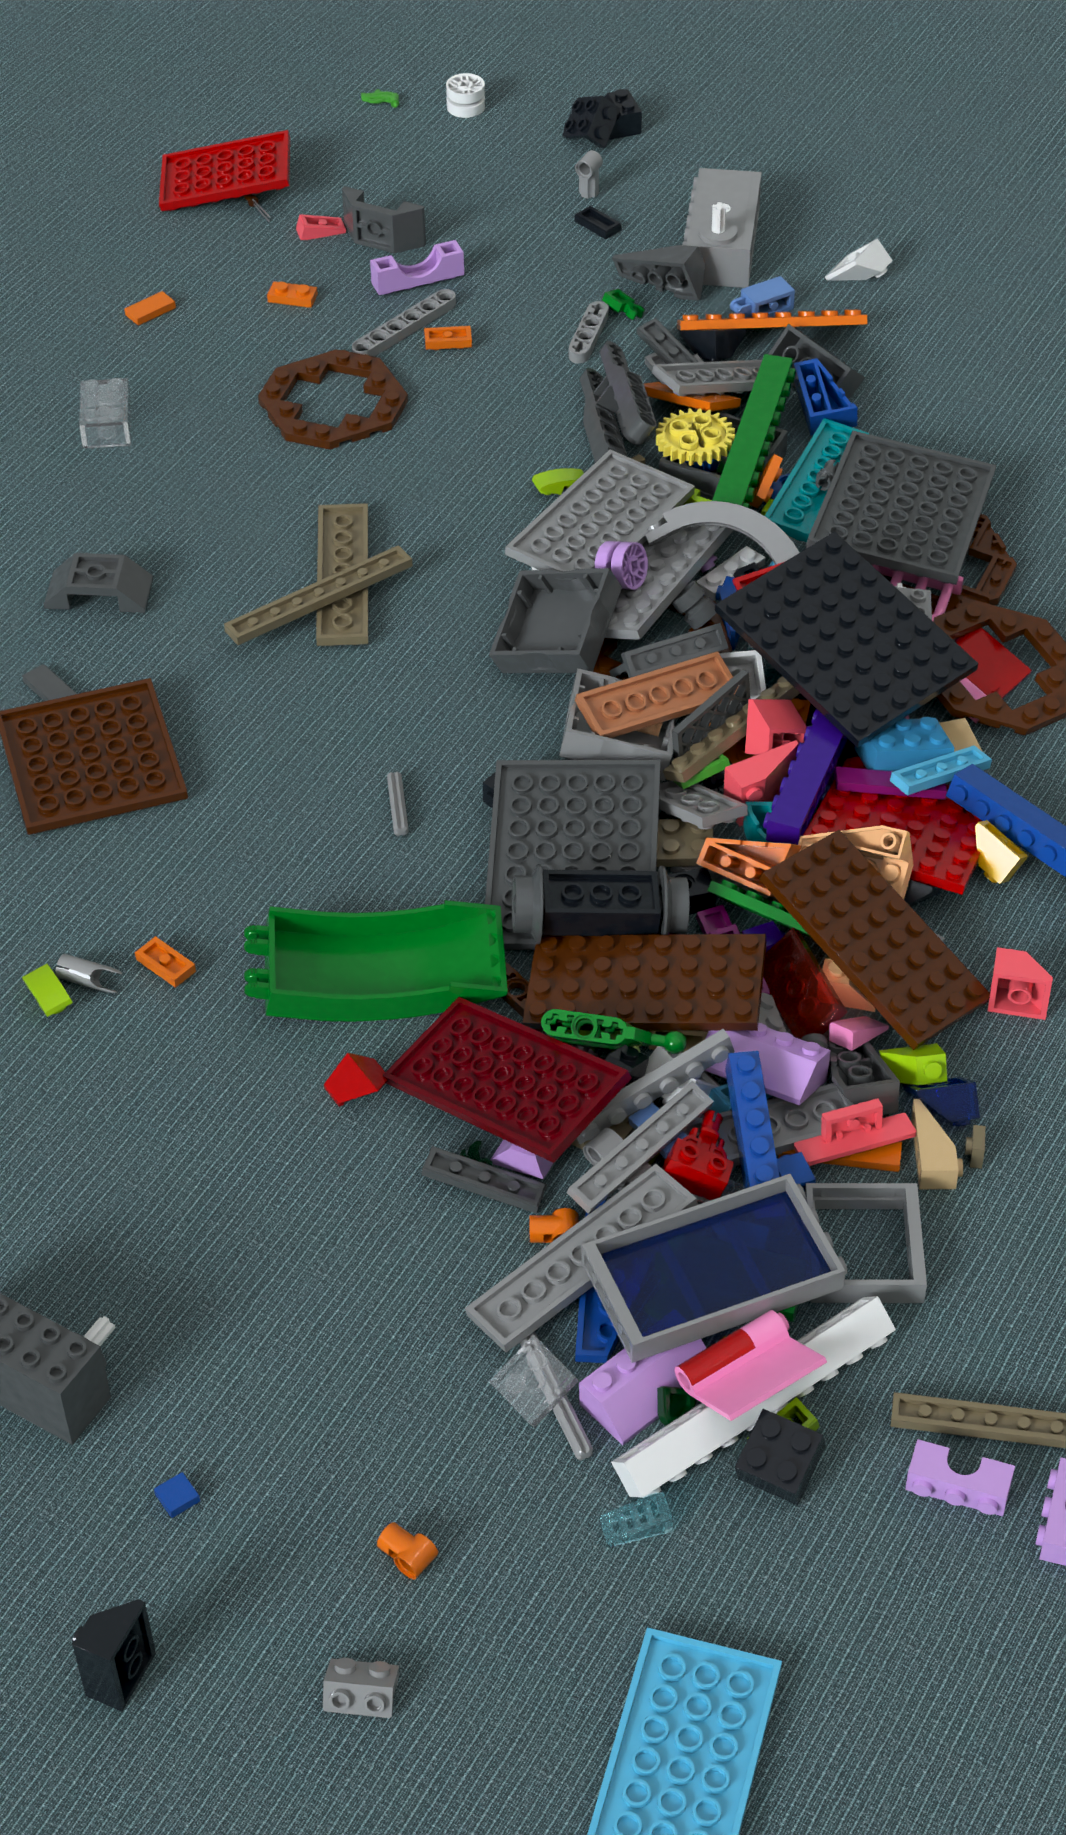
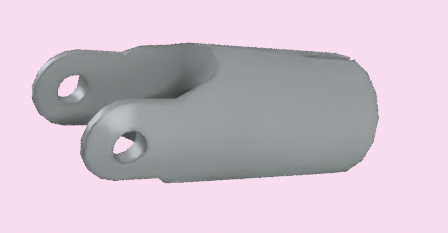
[55,953,123,993]

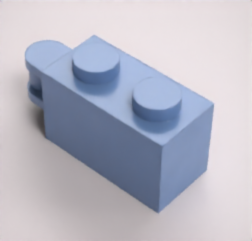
[730,276,795,317]

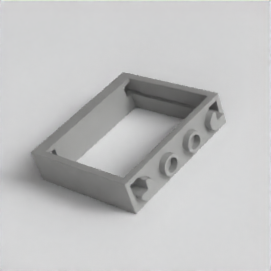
[801,1183,927,1303]

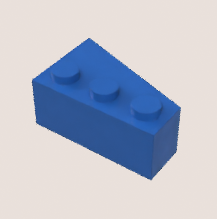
[794,358,858,436]

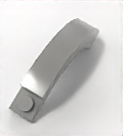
[645,501,800,565]

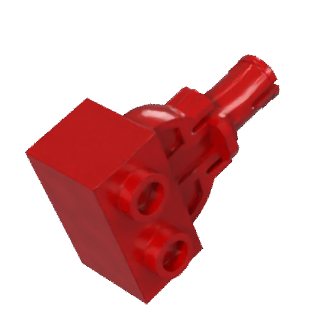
[662,1110,734,1202]

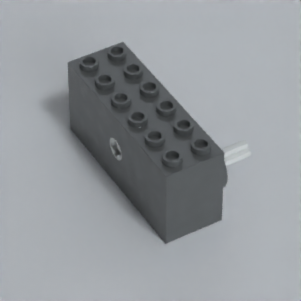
[0,1293,115,1445]

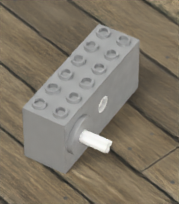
[682,168,762,288]

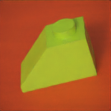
[879,1043,947,1085]

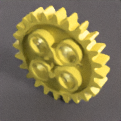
[656,408,735,466]

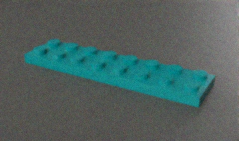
[765,418,869,542]

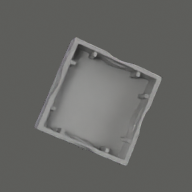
[559,668,677,781]

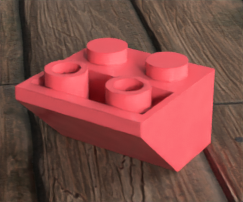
[745,699,807,755]

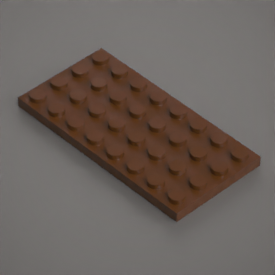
[759,830,990,1050]
[522,934,767,1031]

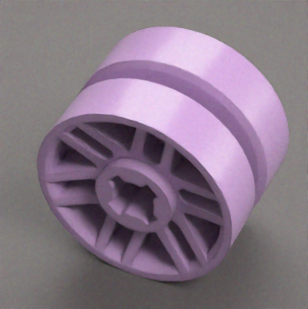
[595,541,648,590]

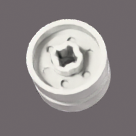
[446,73,485,118]

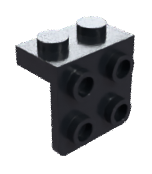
[562,96,621,148]

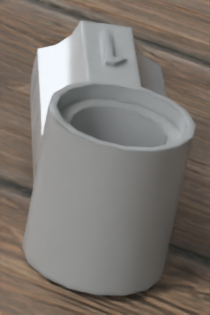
[575,150,603,199]

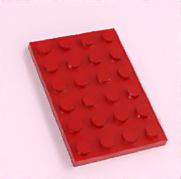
[159,130,290,212]

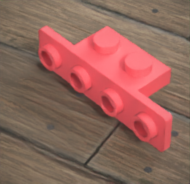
[794,1098,916,1166]

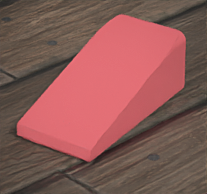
[296,214,347,240]

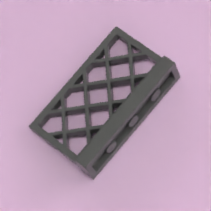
[609,623,729,678]
[670,669,750,764]

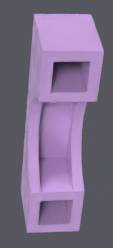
[370,240,464,295]

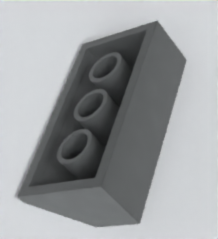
[768,324,865,399]

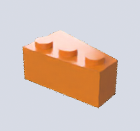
[696,838,802,897]

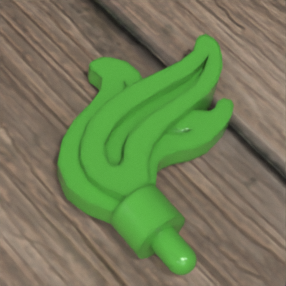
[361,89,399,108]

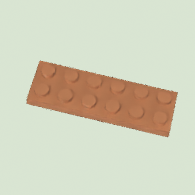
[575,651,739,738]

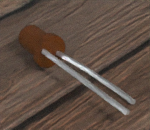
[245,194,271,222]

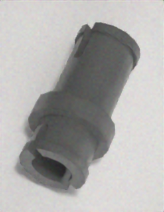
[816,459,839,491]

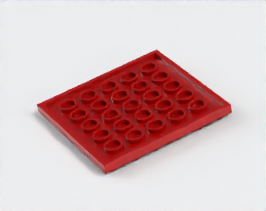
[803,757,982,895]

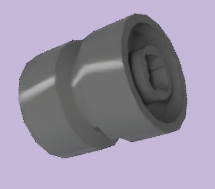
[671,580,716,630]

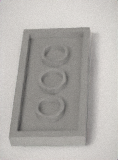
[659,781,748,830]

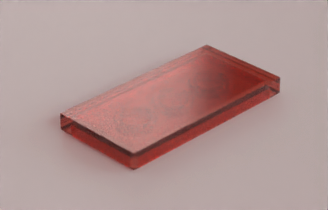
[763,928,847,1039]

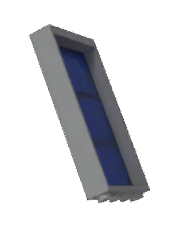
[581,1174,847,1363]

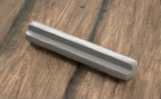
[387,772,409,836]

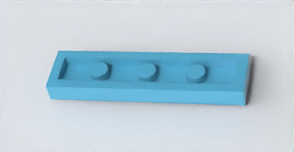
[890,745,992,796]

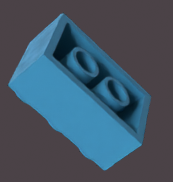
[855,717,954,771]

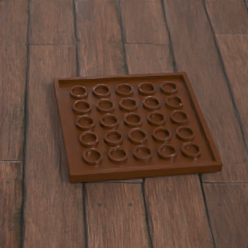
[0,678,188,835]

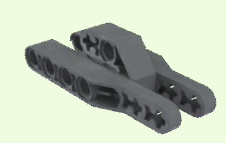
[580,341,657,463]

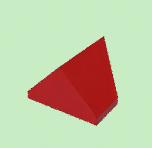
[324,1053,387,1107]

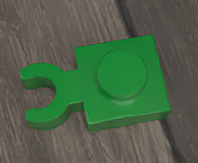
[602,289,645,320]

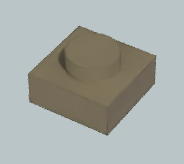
[965,1125,986,1169]

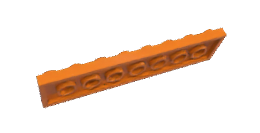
[677,309,867,330]

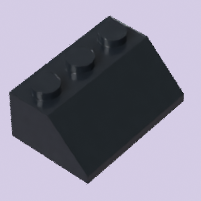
[72,1599,156,1711]

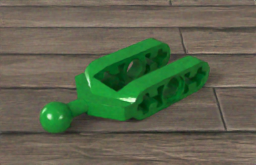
[541,1009,687,1054]

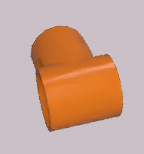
[529,1208,579,1243]
[377,1522,438,1580]

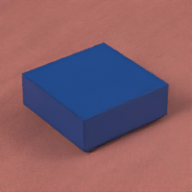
[154,1472,200,1518]

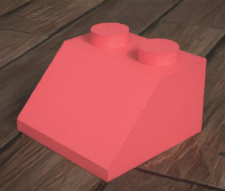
[987,947,1053,1020]

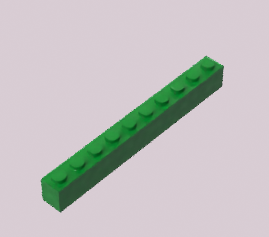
[712,354,796,508]

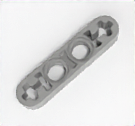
[568,301,609,364]

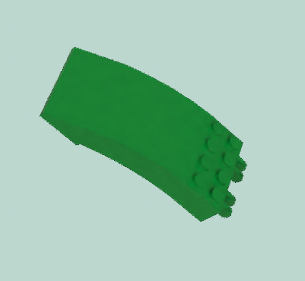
[244,900,508,1022]

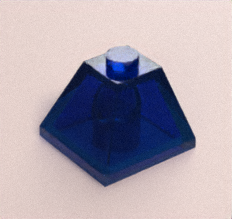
[903,1077,980,1126]

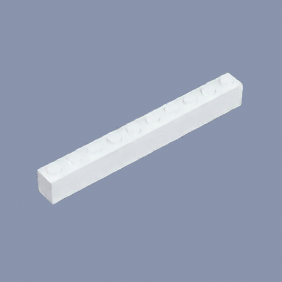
[611,1296,896,1500]

